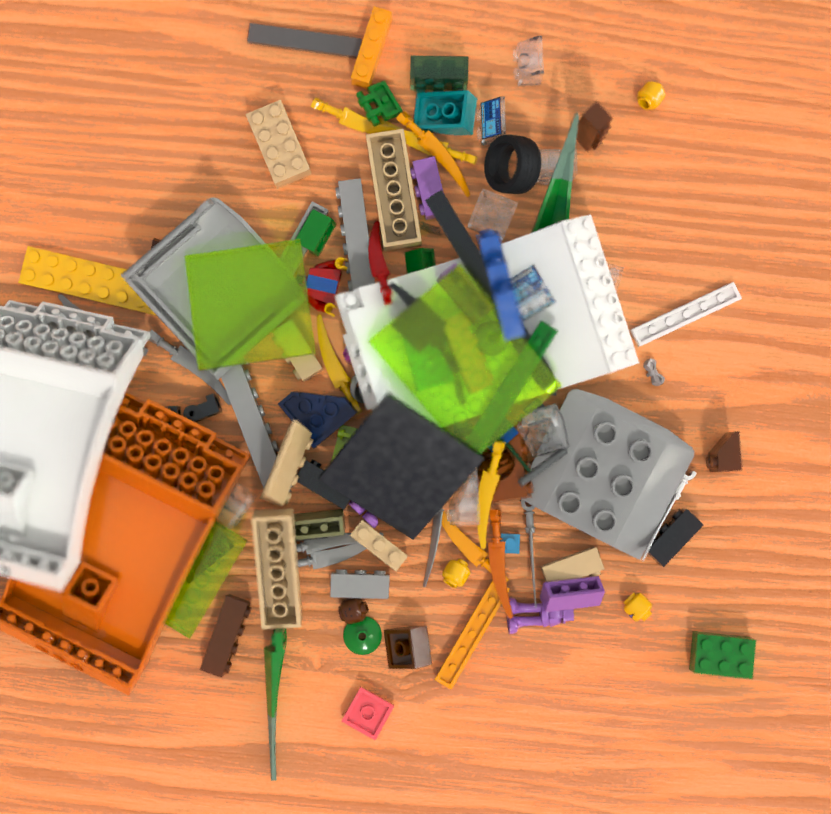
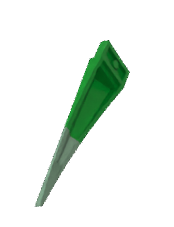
[531,112,579,233]
[264,628,287,781]

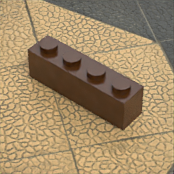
[576,101,613,152]
[200,594,252,678]

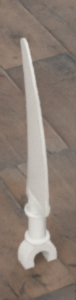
[642,471,697,561]

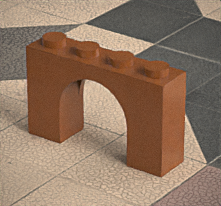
[473,419,534,503]

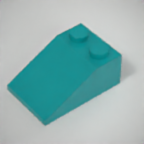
[414,90,477,136]

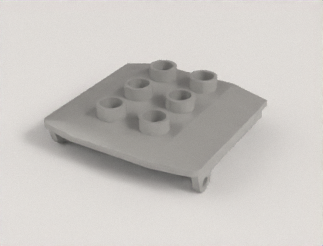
[121,197,305,380]
[521,389,694,560]

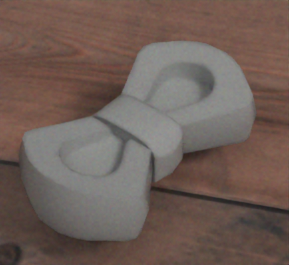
[643,359,665,386]

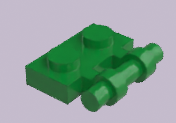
[356,80,402,126]

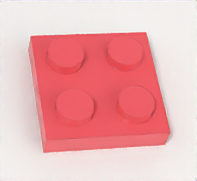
[341,686,394,740]

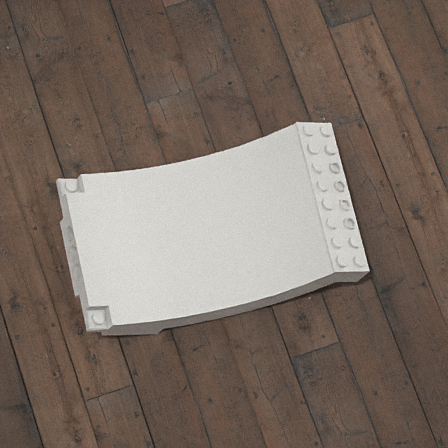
[335,214,639,427]
[0,300,151,591]

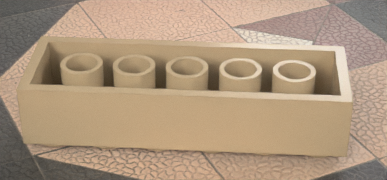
[366,129,422,251]
[252,508,303,629]

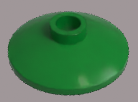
[343,616,382,655]

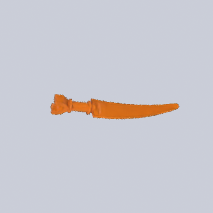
[488,509,513,619]

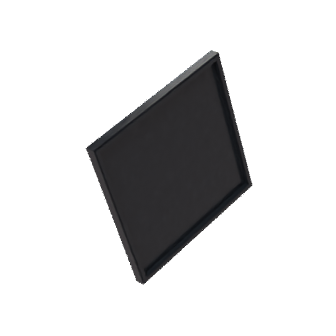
[318,392,484,540]

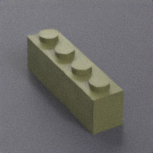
[294,509,346,540]

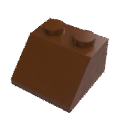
[706,431,742,472]
[384,625,432,669]

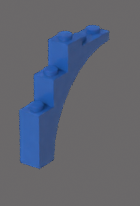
[475,229,525,340]

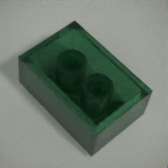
[410,56,468,93]

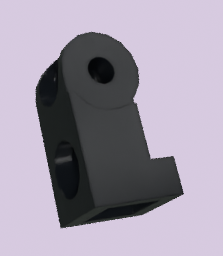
[183,393,223,422]

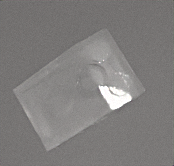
[446,468,480,526]

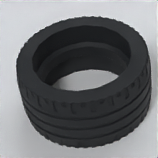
[484,135,542,194]

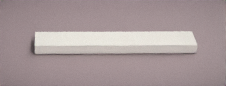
[630,282,742,347]

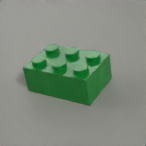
[689,631,756,679]

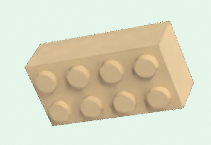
[246,100,312,189]

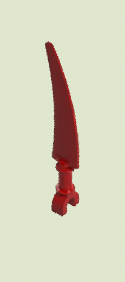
[368,221,393,305]

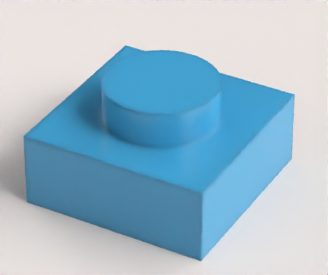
[500,533,520,554]

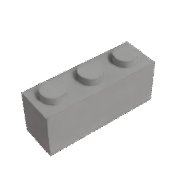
[330,569,390,599]

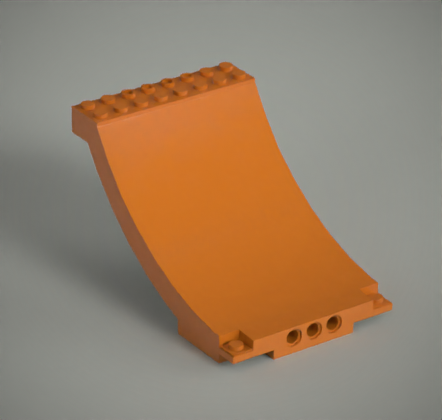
[0,392,251,696]

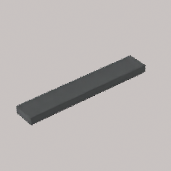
[247,23,362,59]

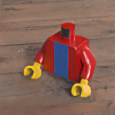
[296,257,348,317]

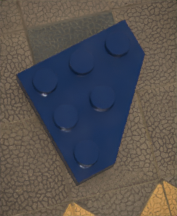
[278,391,358,449]

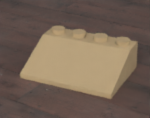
[260,420,313,507]

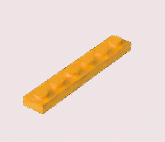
[434,579,510,689]

